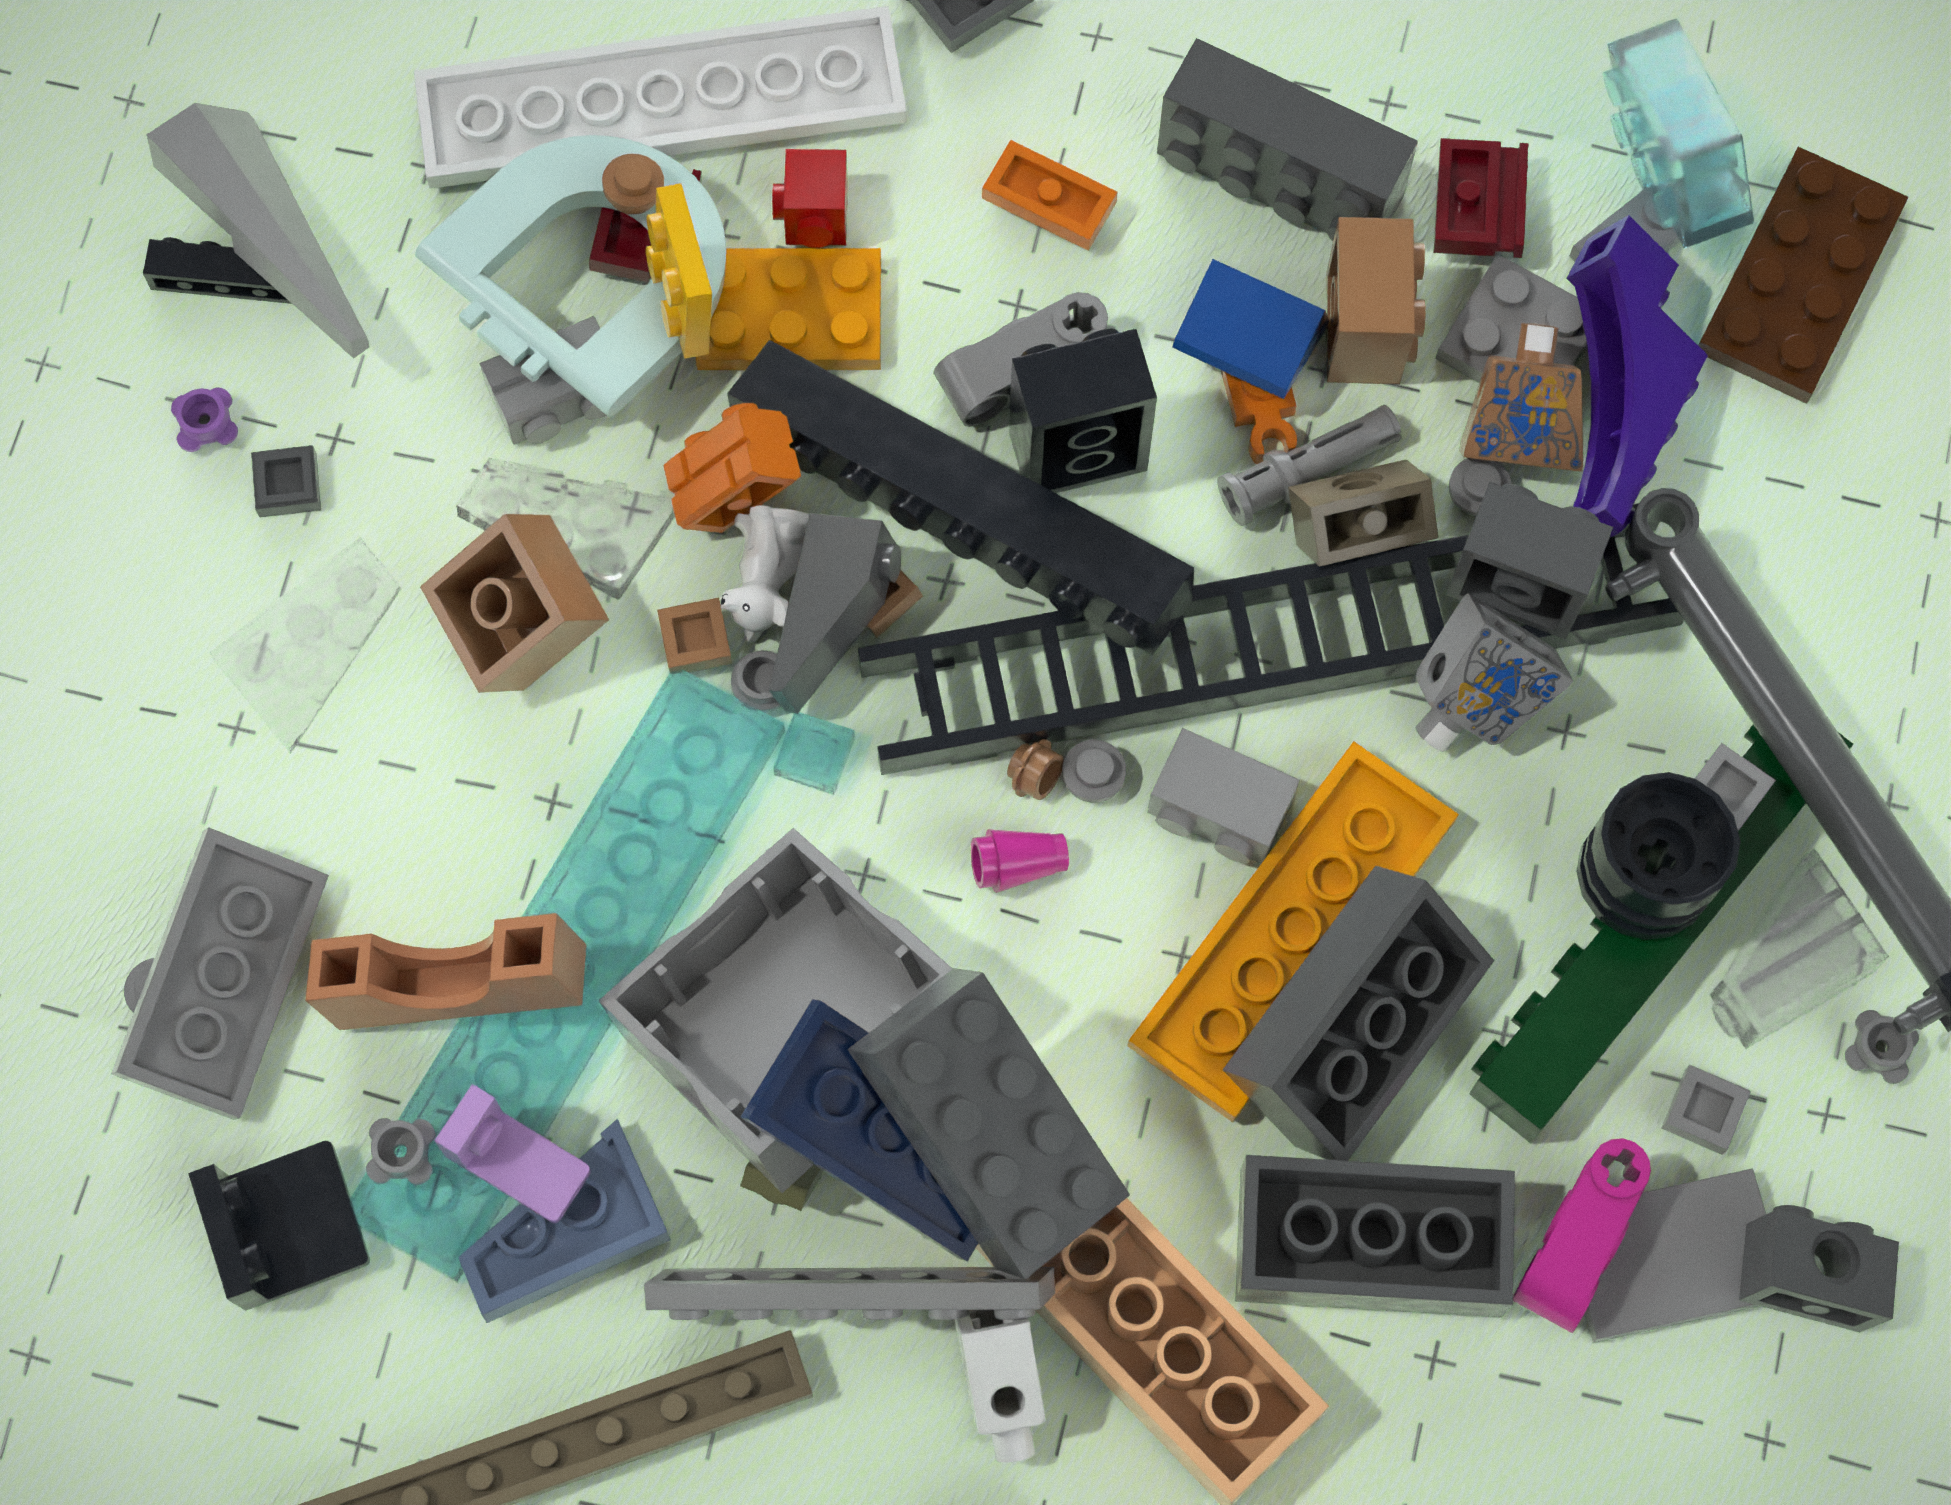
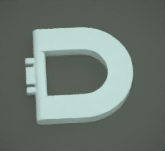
[415,135,726,417]

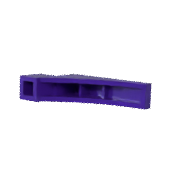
[1566,215,1708,537]

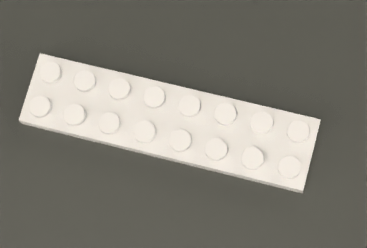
[413,5,907,189]

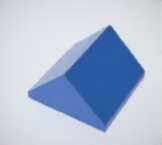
[1172,259,1329,399]

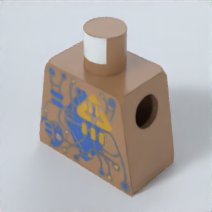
[1459,323,1583,472]

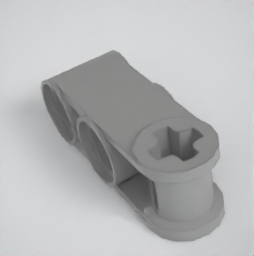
[933,292,1108,427]

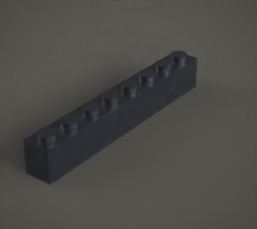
[727,340,1194,656]

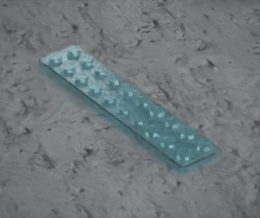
[350,670,785,1283]

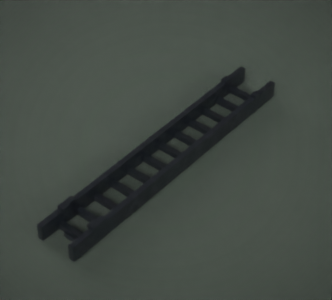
[858,503,1684,775]

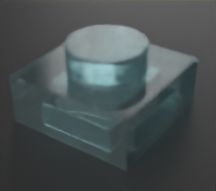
[773,712,855,795]

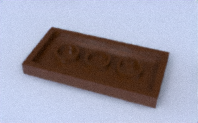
[1698,146,1909,404]

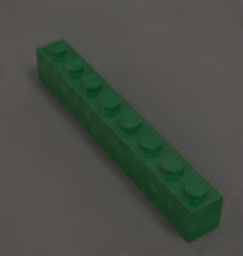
[1469,725,1853,1144]

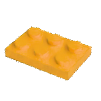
[696,248,881,370]

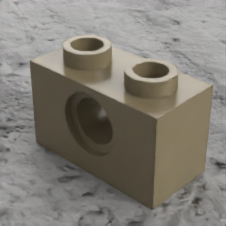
[1288,459,1439,567]

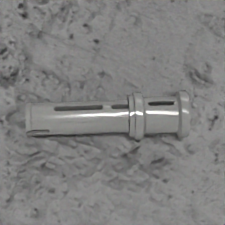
[1217,404,1402,526]

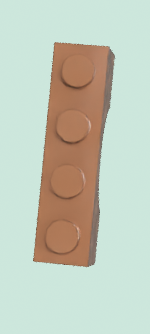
[305,913,586,1030]

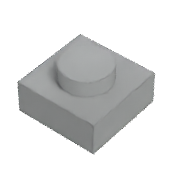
[1695,742,1776,831]
[1661,1064,1751,1155]

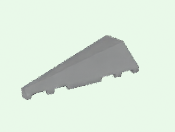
[146,103,370,359]

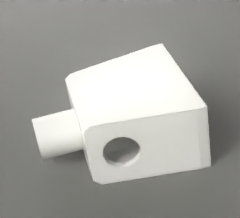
[955,1310,1046,1463]

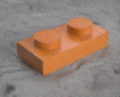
[982,140,1118,251]

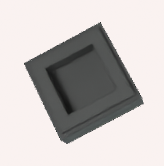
[251,445,321,518]

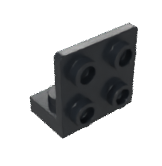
[188,1140,370,1311]

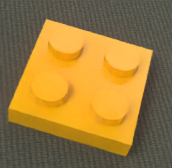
[646,183,712,359]

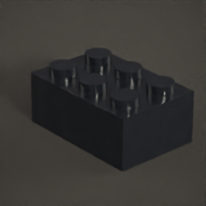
[1009,329,1157,493]

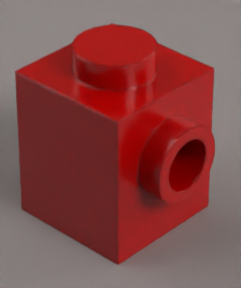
[772,149,848,248]

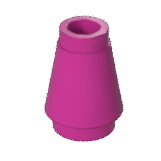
[971,829,1069,893]

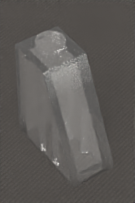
[1709,849,1889,1049]

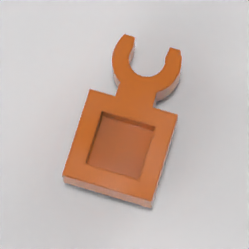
[1221,370,1297,464]

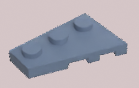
[458,1119,671,1323]

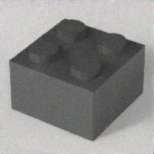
[1446,482,1613,639]

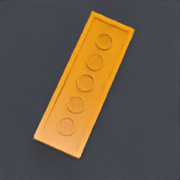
[1127,741,1459,1123]

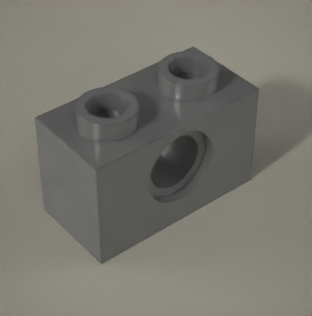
[1739,1205,1899,1333]

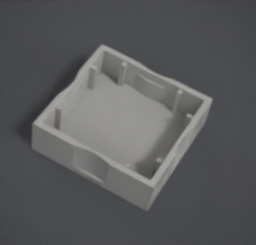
[598,827,953,1193]

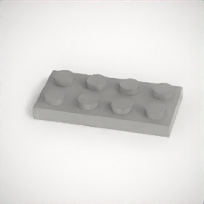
[111,827,329,1120]

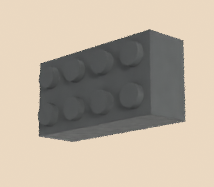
[1157,38,1418,241]
[1223,866,1495,1161]
[847,968,1130,1279]
[1235,1155,1515,1318]

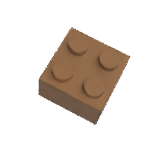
[1326,217,1426,384]
[420,514,609,693]

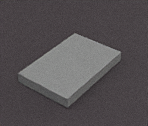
[1585,1168,1766,1343]

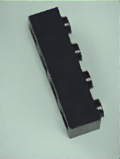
[143,237,292,304]

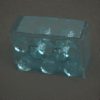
[1603,18,1754,249]

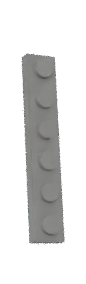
[644,1267,1055,1320]

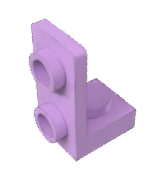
[434,1084,591,1223]

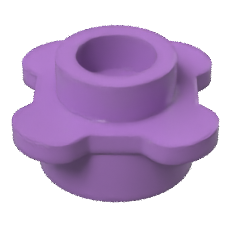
[171,387,238,452]

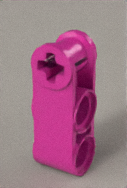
[1513,1138,1651,1333]

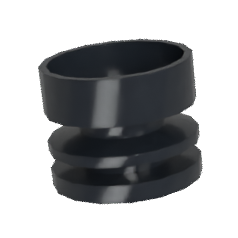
[1576,772,1740,940]

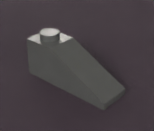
[769,513,901,714]

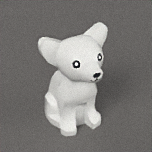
[720,505,809,643]

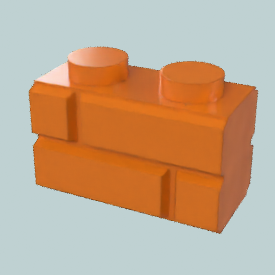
[663,403,801,533]

